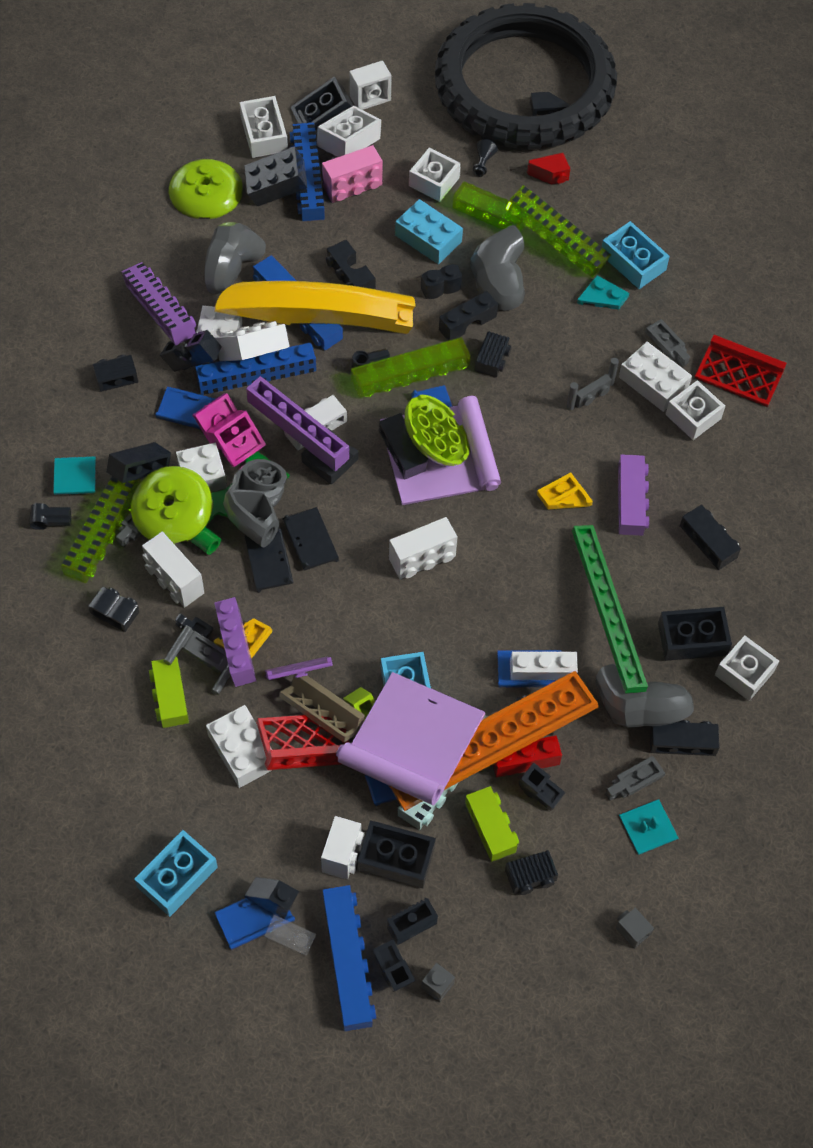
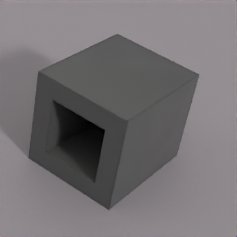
[616,908,654,949]
[421,963,455,1002]

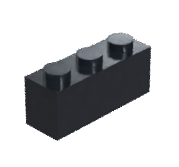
[378,413,429,480]
[106,442,171,483]
[680,504,741,570]
[650,720,720,756]

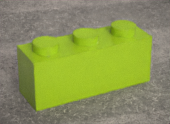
[149,657,189,728]
[465,786,519,862]

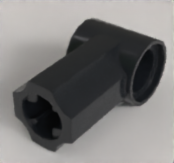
[351,349,391,376]
[29,503,72,530]

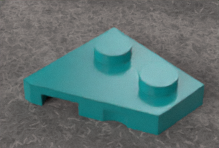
[577,275,629,310]

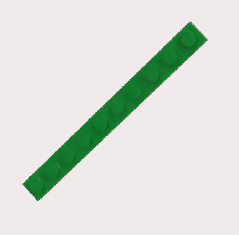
[572,525,648,693]

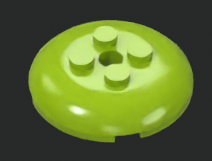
[169,159,243,219]
[405,395,470,466]
[131,466,213,545]

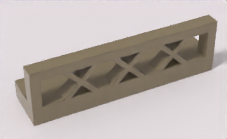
[279,674,365,742]

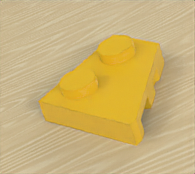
[537,473,593,509]
[214,619,272,659]

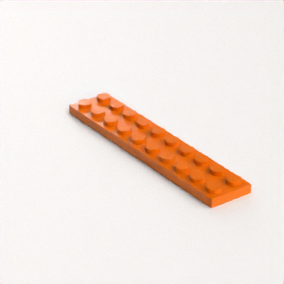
[389,671,598,811]

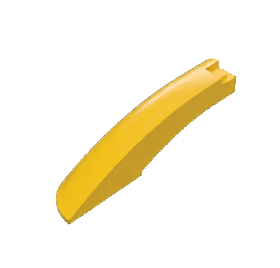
[214,281,415,334]

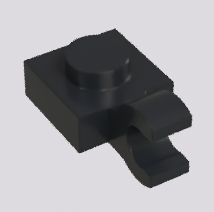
[175,614,214,639]

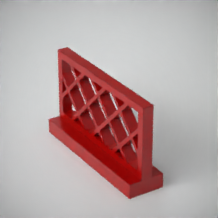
[695,335,787,407]
[256,715,350,770]

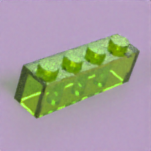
[452,181,529,233]

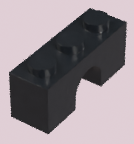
[326,239,376,289]
[439,291,498,343]
[160,330,222,372]

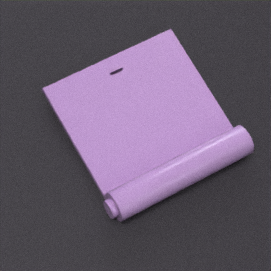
[380,396,501,505]
[336,672,485,805]

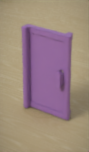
[265,656,333,680]

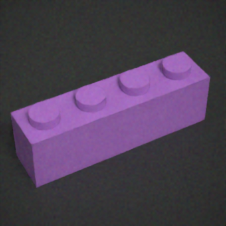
[618,455,649,536]
[215,597,256,687]

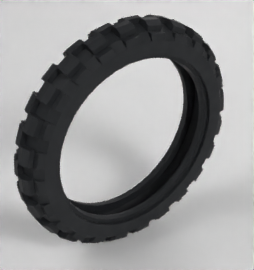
[435,3,617,150]

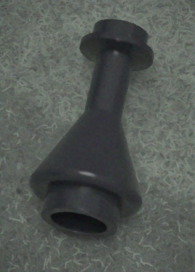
[472,138,498,177]

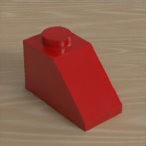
[527,153,570,185]

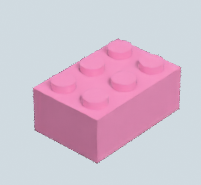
[322,145,383,203]

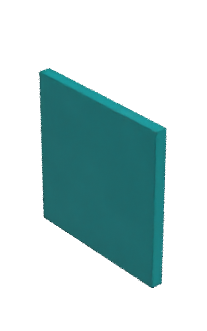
[54,456,96,495]
[619,799,679,855]

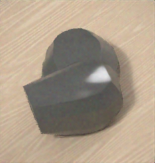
[205,222,266,294]
[470,225,525,311]
[223,459,287,548]
[595,664,694,727]

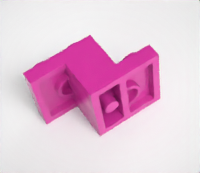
[193,393,266,467]

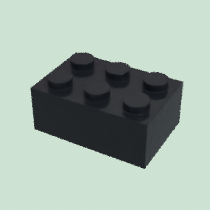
[245,146,307,206]
[658,607,732,661]
[358,820,436,889]

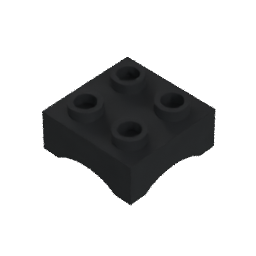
[301,428,358,485]

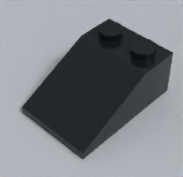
[291,77,353,130]

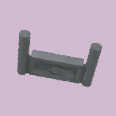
[566,358,619,411]
[163,625,231,695]

